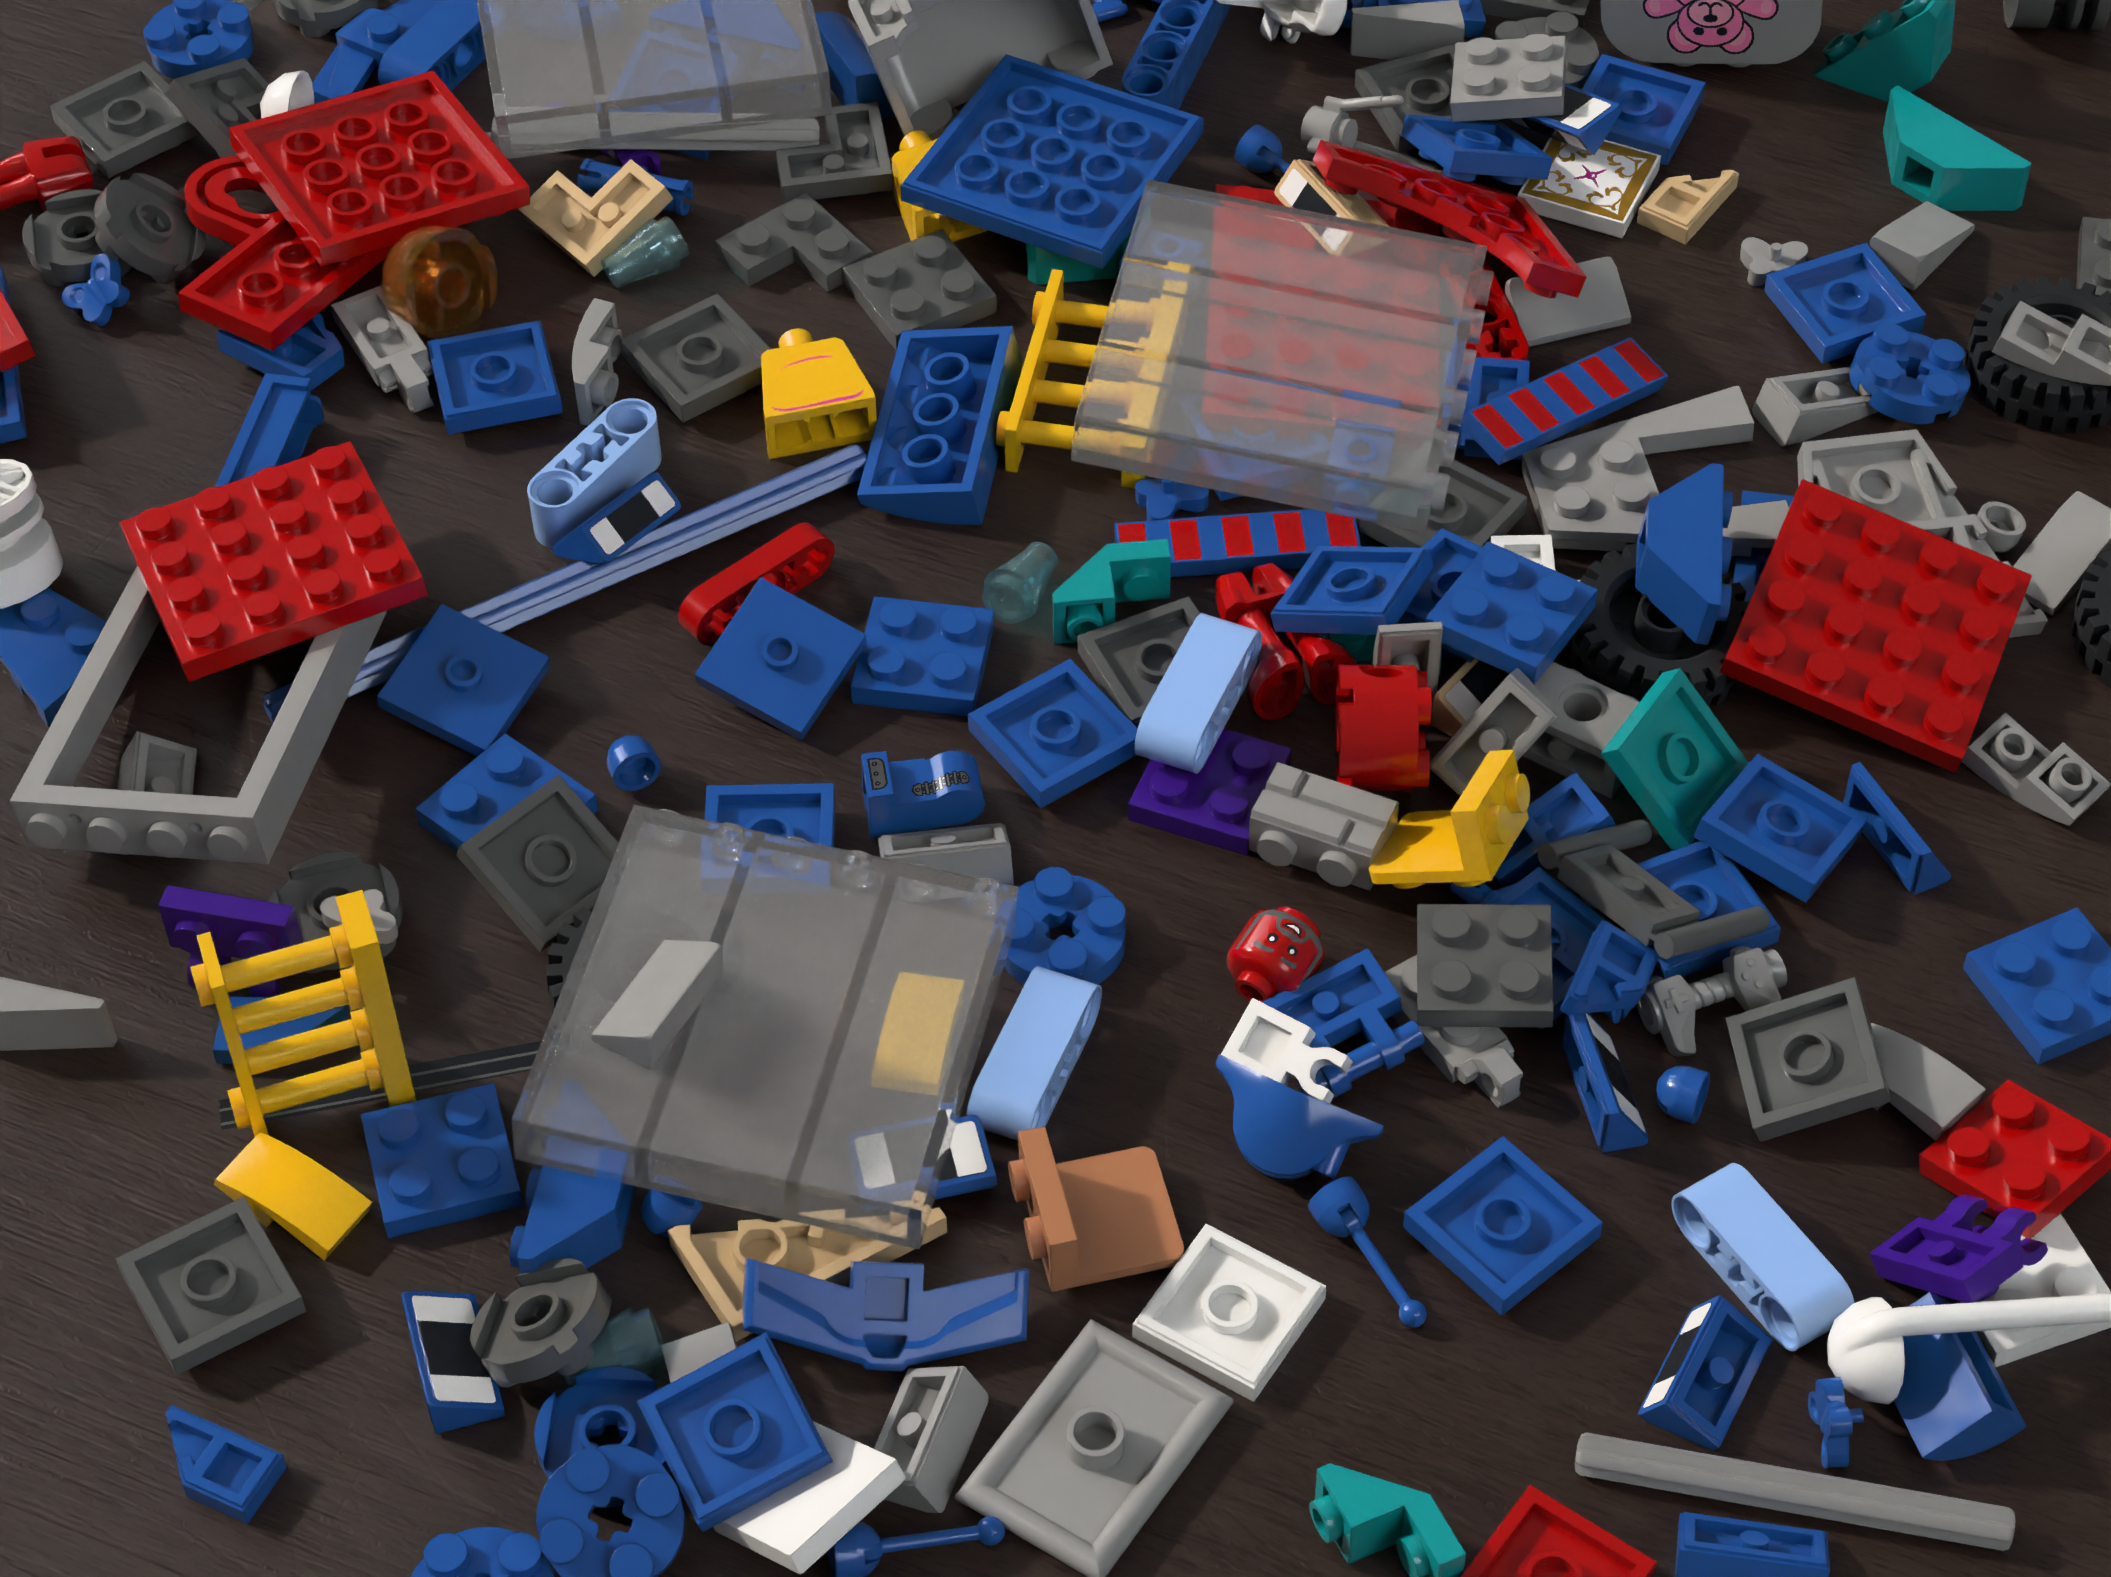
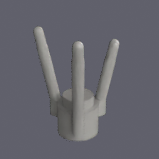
[1301,95,1439,170]

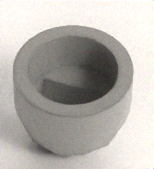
[1977,501,2026,554]

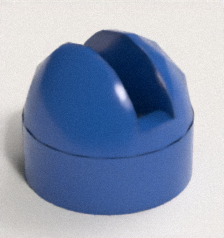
[606,735,661,791]
[1656,1066,1710,1124]
[641,1178,703,1238]

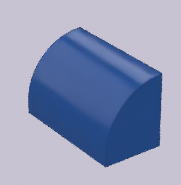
[809,12,895,120]
[1893,1292,2027,1461]

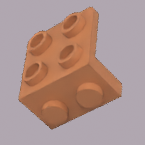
[1008,1126,1184,1292]

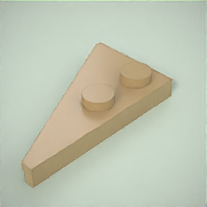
[668,1206,947,1342]

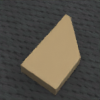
[1637,170,1739,245]

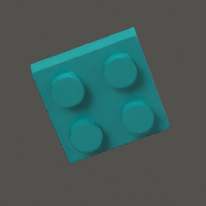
[1600,668,1749,850]

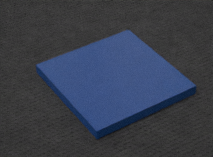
[900,54,1204,269]

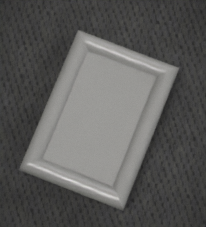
[954,1319,1234,1577]

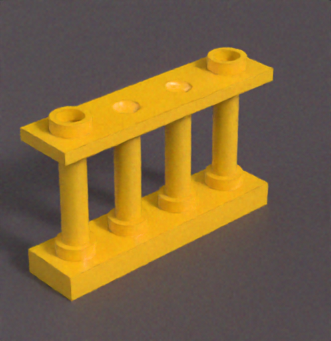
[996,269,1188,489]
[190,890,416,1137]

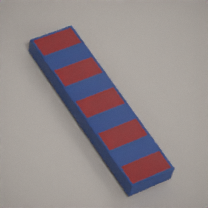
[1461,337,1668,465]
[1114,506,1361,578]

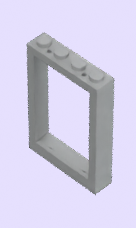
[10,567,388,864]

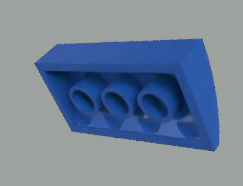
[857,326,1022,525]

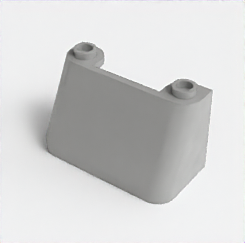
[848,0,1113,140]

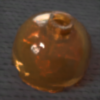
[381,226,498,340]

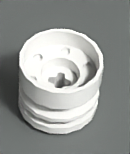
[0,459,63,609]

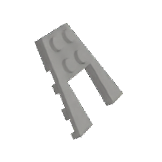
[1521,386,1789,557]
[1797,429,2048,638]

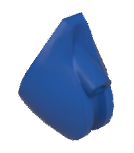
[1216,1054,1384,1180]

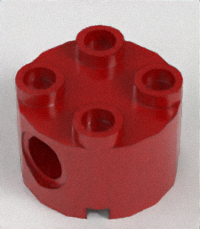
[1335,664,1432,792]

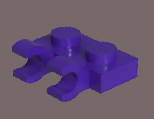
[158,885,303,998]
[1869,1194,2048,1303]

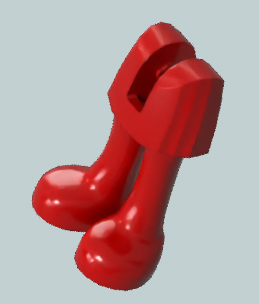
[0,136,94,211]
[1215,563,1357,721]

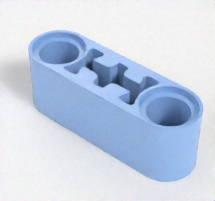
[527,398,662,549]
[1134,613,1262,774]
[967,966,1102,1141]
[1671,1163,1855,1351]

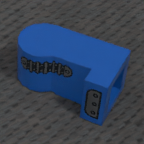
[861,751,985,838]

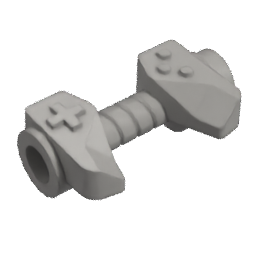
[1637,946,1787,1057]

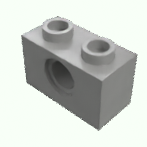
[1522,662,1639,799]

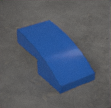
[1495,771,1616,885]

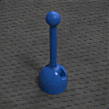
[1234,124,1291,174]
[1308,1177,1427,1328]
[828,1516,1005,1577]

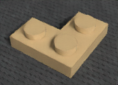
[518,159,673,277]

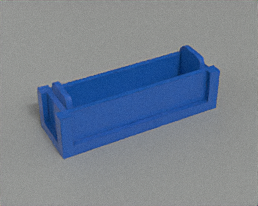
[215,373,325,487]

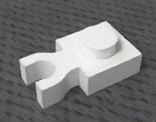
[1221,998,1353,1104]

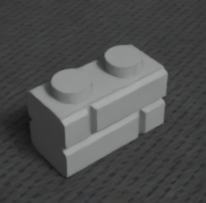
[1249,762,1399,891]

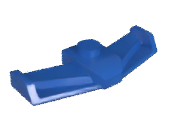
[312,0,440,104]
[742,1257,1030,1372]

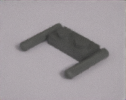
[1538,820,1770,959]

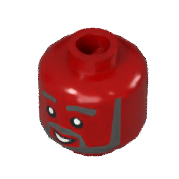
[1227,907,1325,1002]

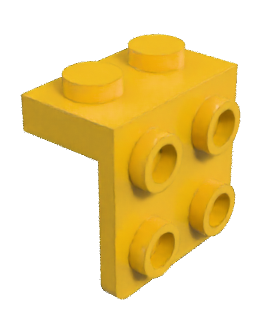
[1369,750,1530,889]

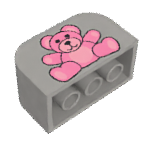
[1600,0,1823,67]

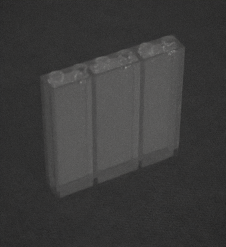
[477,0,832,159]
[1071,179,1494,532]
[512,805,1019,1249]

